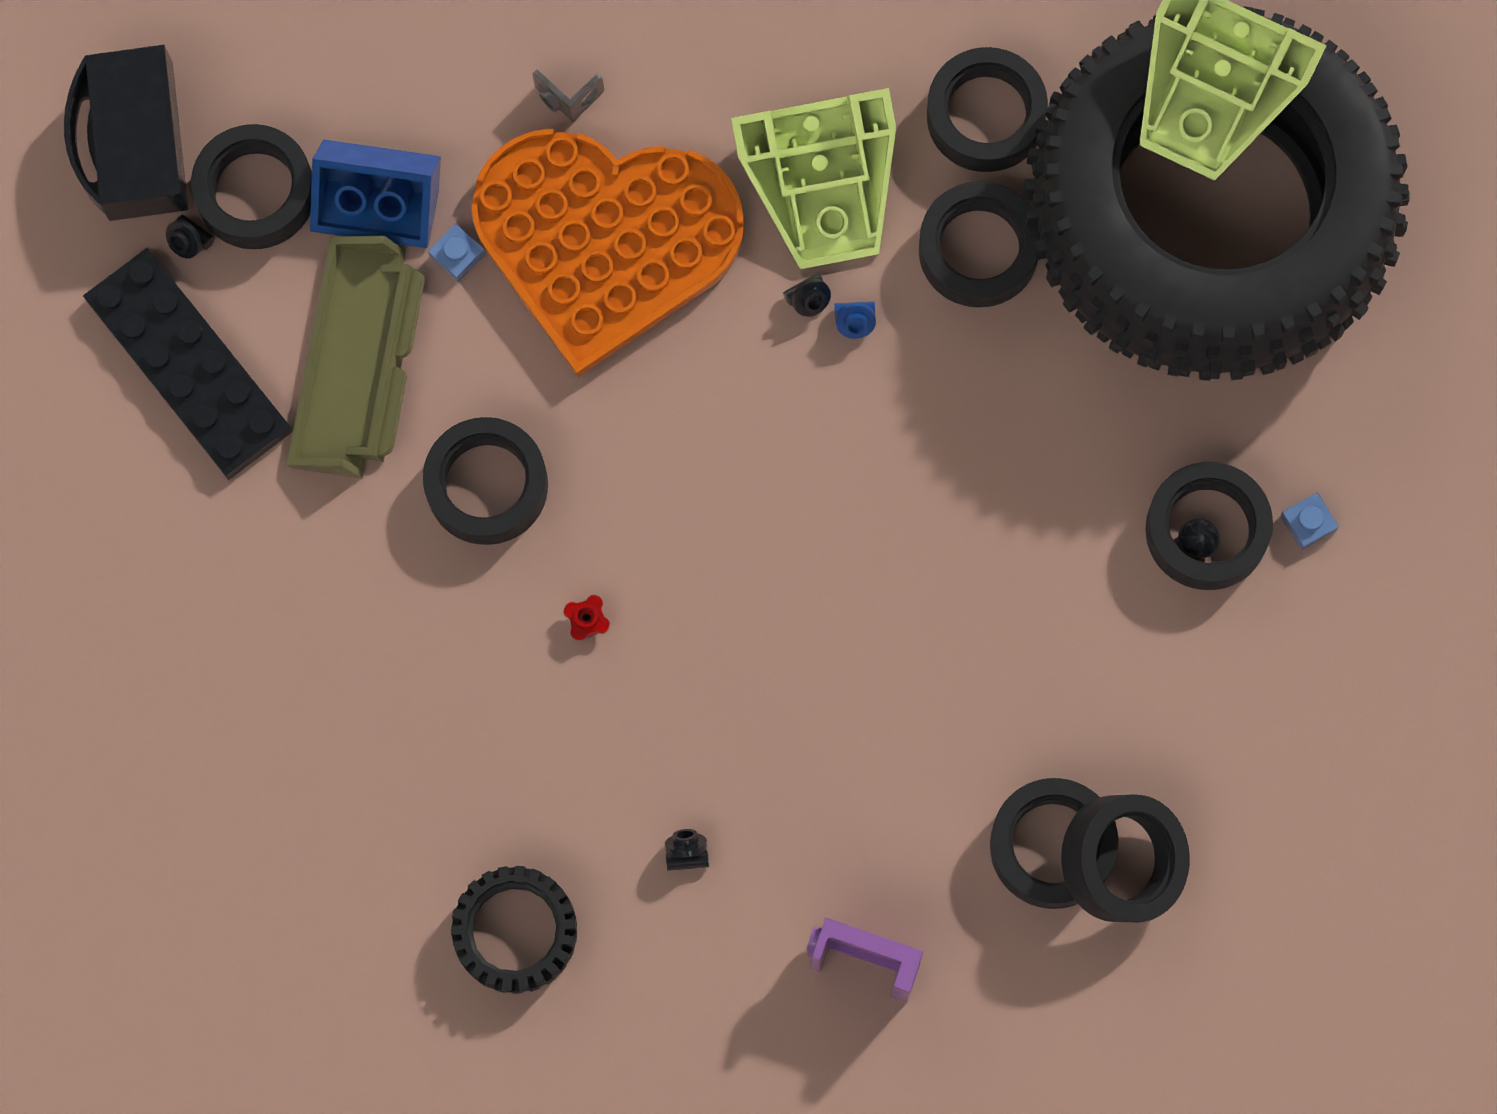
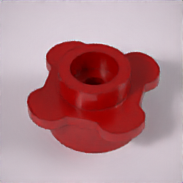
[563,595,610,641]

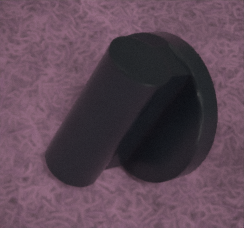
[166,214,215,259]
[783,273,831,317]
[665,829,709,871]

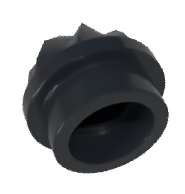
[1178,519,1219,560]

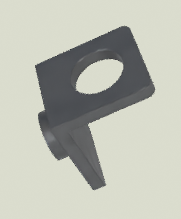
[532,69,604,122]

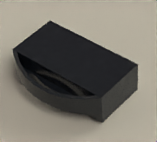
[64,45,189,221]

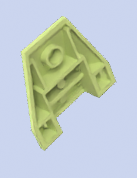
[1139,0,1327,181]
[731,88,896,269]

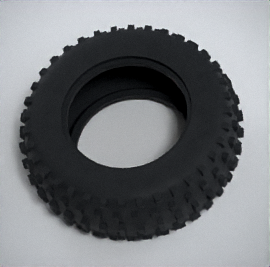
[1024,6,1410,381]

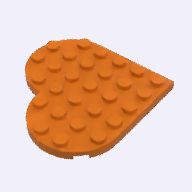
[472,129,744,377]

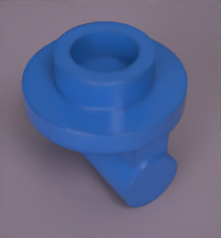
[834,301,876,339]

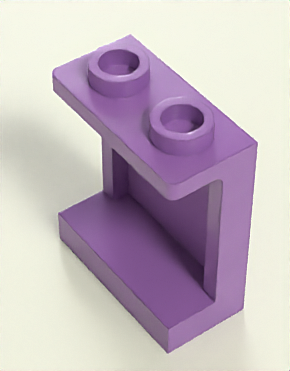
[806,918,923,1002]

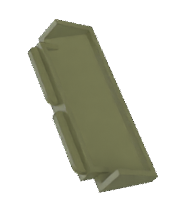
[286,236,425,479]

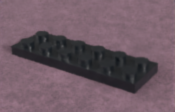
[83,248,293,480]

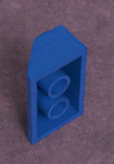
[310,139,441,248]

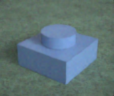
[428,223,486,282]
[1280,492,1339,550]

